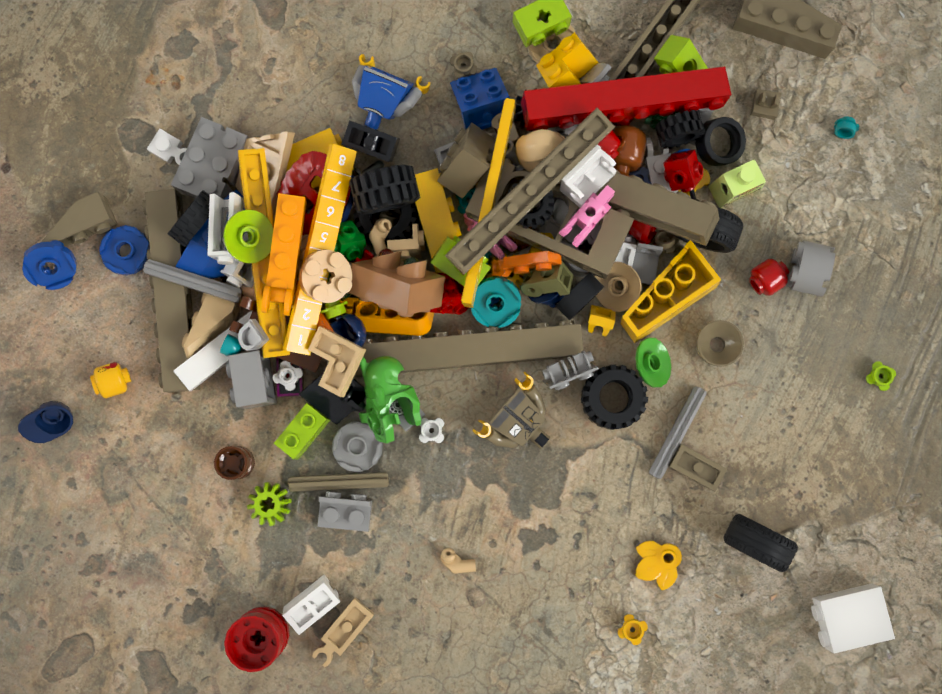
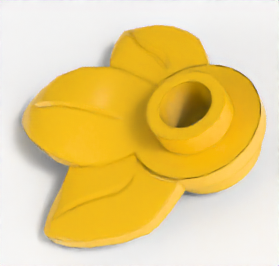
[635,541,682,590]

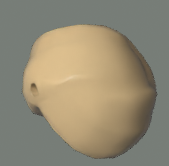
[516,129,565,172]

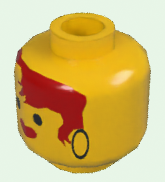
[90,362,131,398]

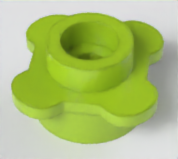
[320,300,348,319]
[866,361,896,391]

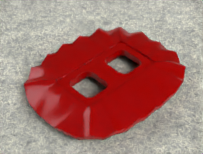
[276,151,351,235]

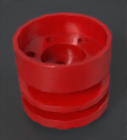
[224,606,290,672]

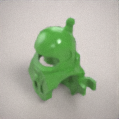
[359,356,421,443]

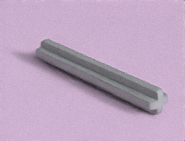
[143,259,242,303]
[649,386,707,479]

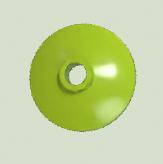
[223,210,274,263]

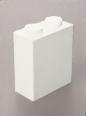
[811,583,895,653]

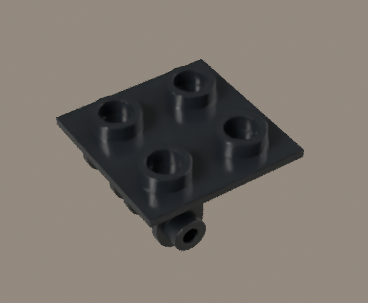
[299,371,367,425]

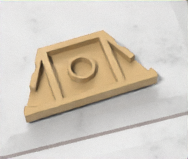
[236,131,295,221]

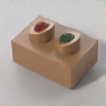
[349,248,445,317]

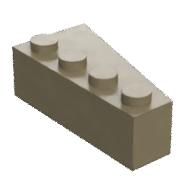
[732,0,842,59]

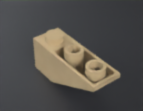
[182,293,242,359]

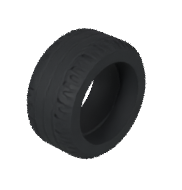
[674,206,743,253]
[723,514,798,572]

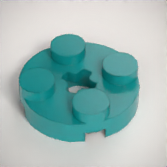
[471,276,521,328]

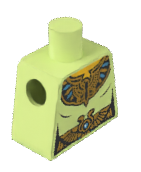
[708,160,766,208]

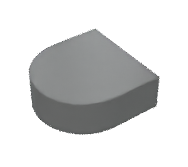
[238,319,270,351]

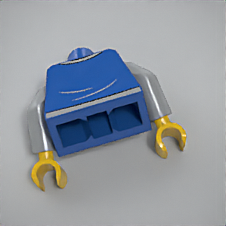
[352,54,430,129]

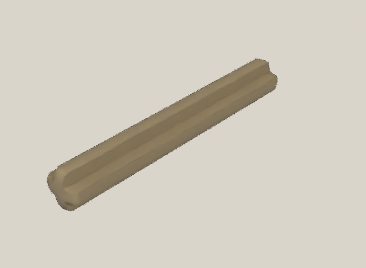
[288,472,389,492]

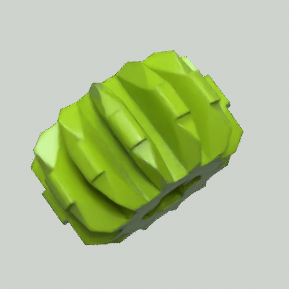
[247,482,292,526]

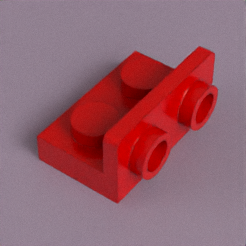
[430,272,469,315]

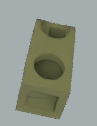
[521,261,574,297]

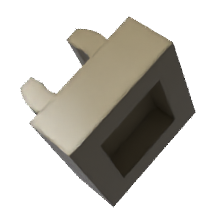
[750,89,781,120]

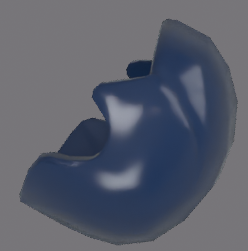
[330,313,367,347]

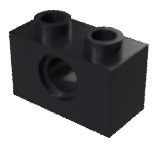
[341,120,400,162]

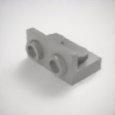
[317,491,373,532]

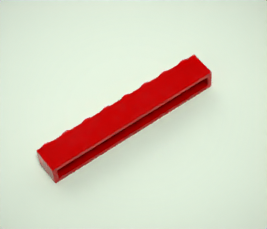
[521,66,732,131]

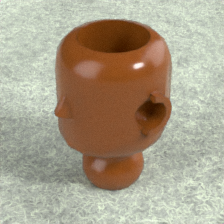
[613,125,647,177]

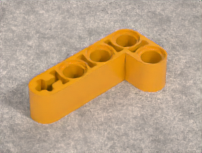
[334,297,434,336]

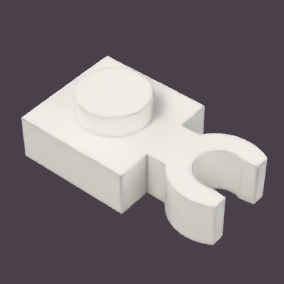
[147,129,187,165]

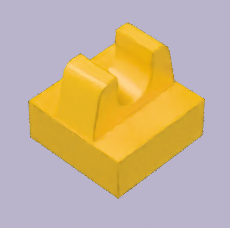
[588,305,616,336]

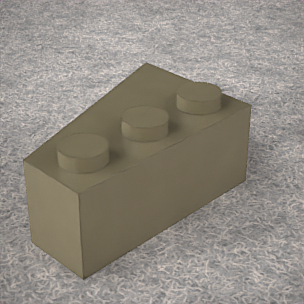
[437,123,496,199]

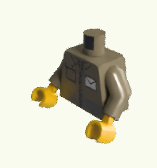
[473,372,550,449]

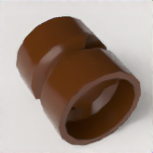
[214,446,255,480]

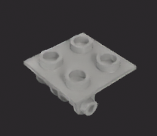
[542,351,599,390]

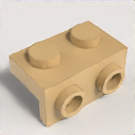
[387,224,426,263]

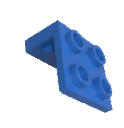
[450,68,514,130]

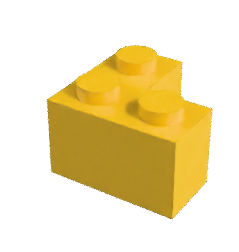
[536,32,598,88]

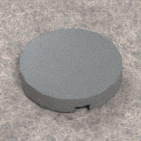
[332,421,383,472]

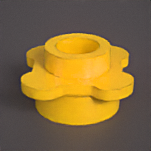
[617,614,648,645]

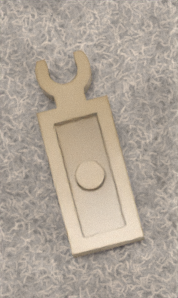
[312,597,374,667]

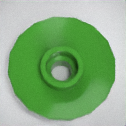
[635,338,672,388]

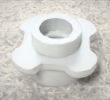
[273,361,303,391]
[419,418,444,443]

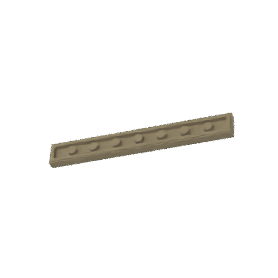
[445,108,615,275]

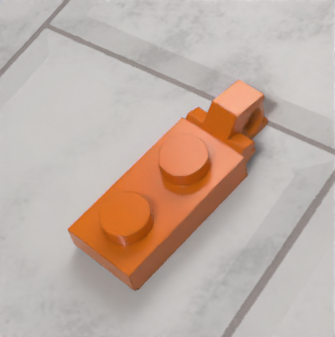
[491,251,562,277]

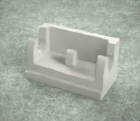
[560,144,617,208]
[282,575,340,635]

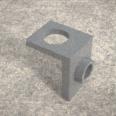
[632,243,663,286]

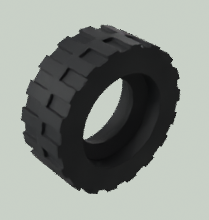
[167,190,210,247]

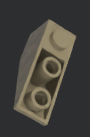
[42,192,118,247]

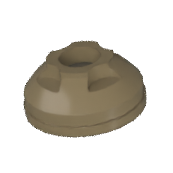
[696,320,744,367]

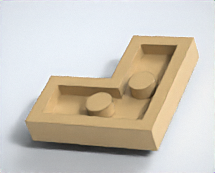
[308,326,366,397]

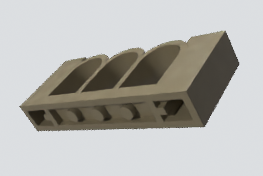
[465,158,634,280]

